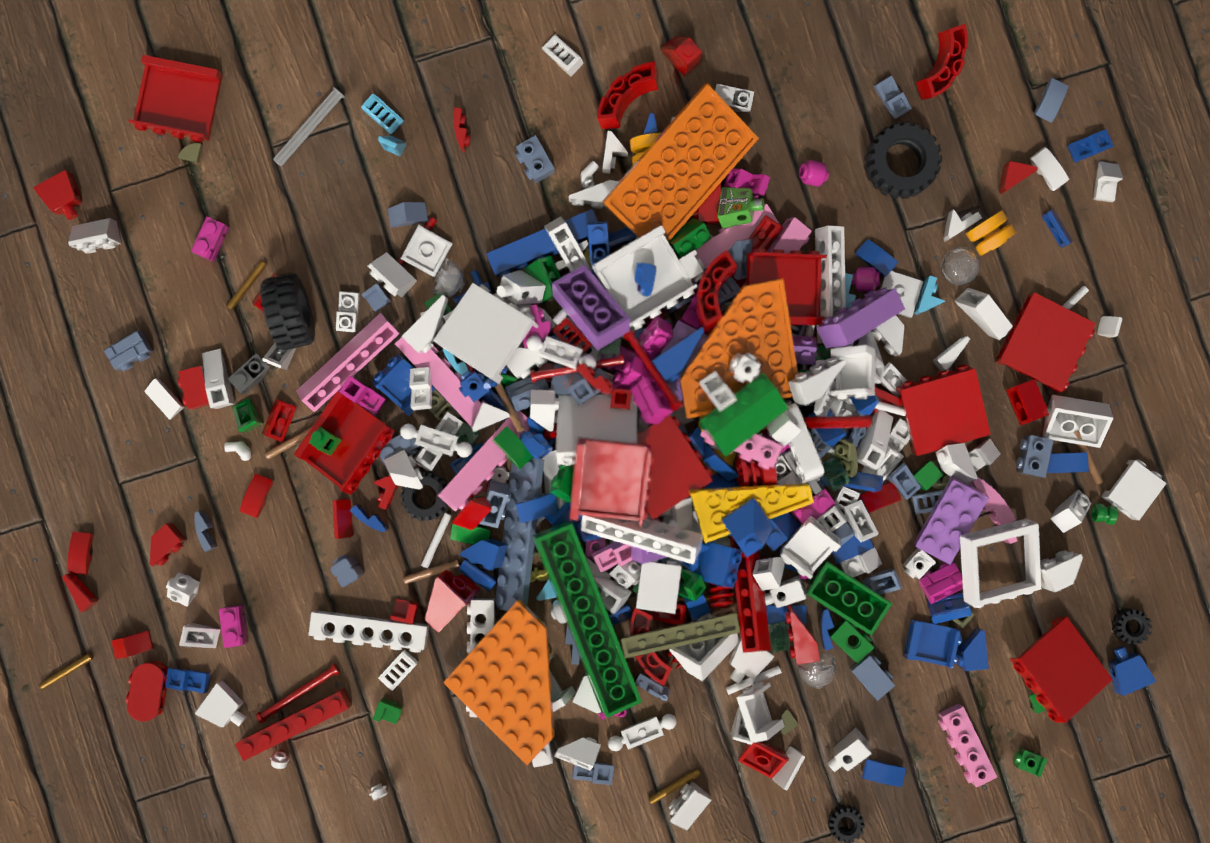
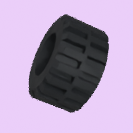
[400,472,448,521]

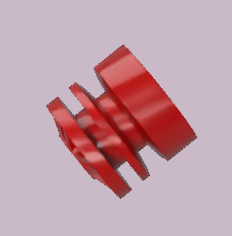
[734,453,777,487]

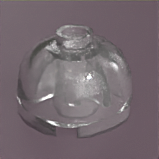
[940,247,981,286]
[430,258,465,298]
[797,653,836,689]

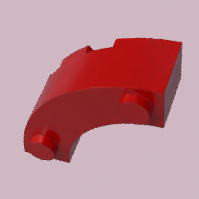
[916,23,968,100]
[597,61,659,129]
[696,250,737,333]
[630,605,672,686]

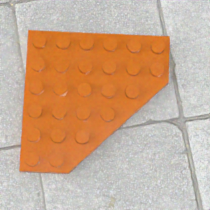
[679,279,798,419]
[443,599,554,765]

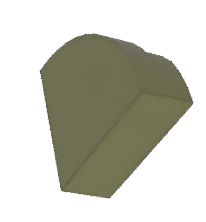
[178,143,203,163]
[780,708,799,736]

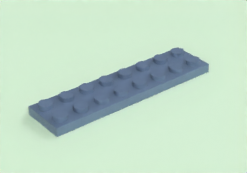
[494,458,545,611]

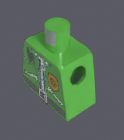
[718,187,765,228]

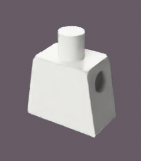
[497,270,546,305]
[765,575,807,608]
[729,635,774,684]
[195,681,246,727]
[828,728,872,772]

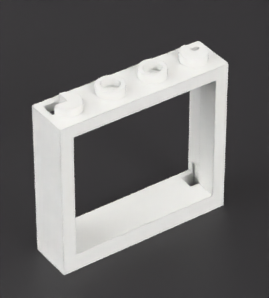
[960,519,1041,608]

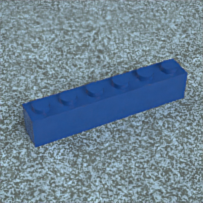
[486,209,598,278]

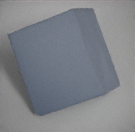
[361,283,392,312]

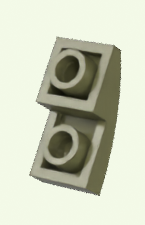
[428,389,461,421]
[834,438,858,477]

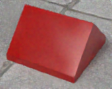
[738,741,789,779]

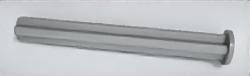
[273,87,345,166]

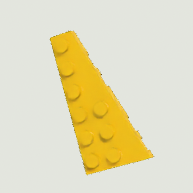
[689,483,814,543]

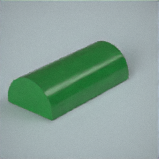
[806,561,893,636]

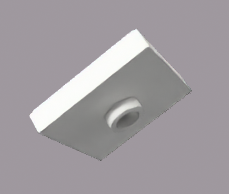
[400,225,452,277]
[880,271,924,318]

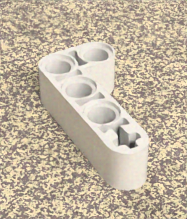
[785,403,824,484]

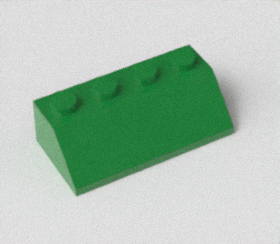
[700,373,788,457]

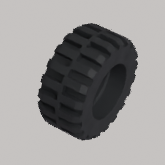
[864,121,942,199]
[260,272,315,351]

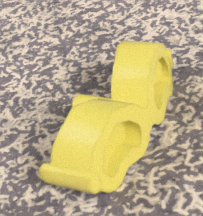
[530,568,548,582]

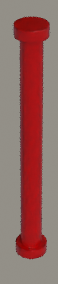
[623,330,683,411]
[530,354,625,383]
[256,663,340,723]

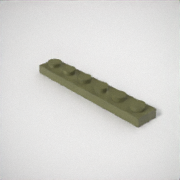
[621,612,740,658]

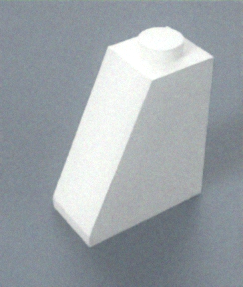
[955,288,1013,340]

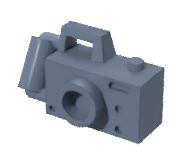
[843,413,866,448]
[634,671,671,701]

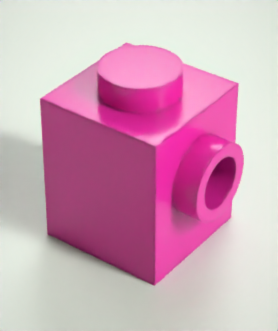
[586,537,606,560]

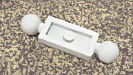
[527,335,596,370]
[400,424,472,457]
[608,714,677,751]

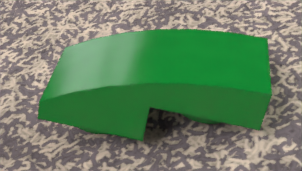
[493,426,533,470]

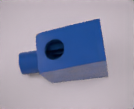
[1108,646,1157,696]

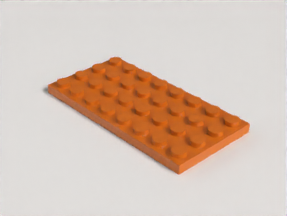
[602,84,759,242]

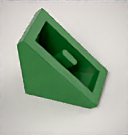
[232,398,264,433]

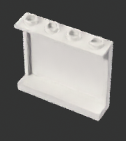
[592,225,698,328]
[433,283,538,384]
[556,394,637,465]

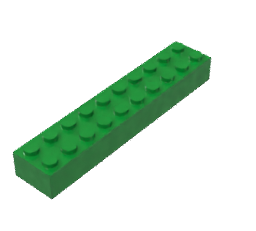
[532,520,642,718]

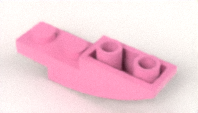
[969,478,1017,544]
[592,517,660,573]

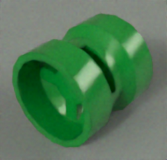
[1091,503,1118,525]

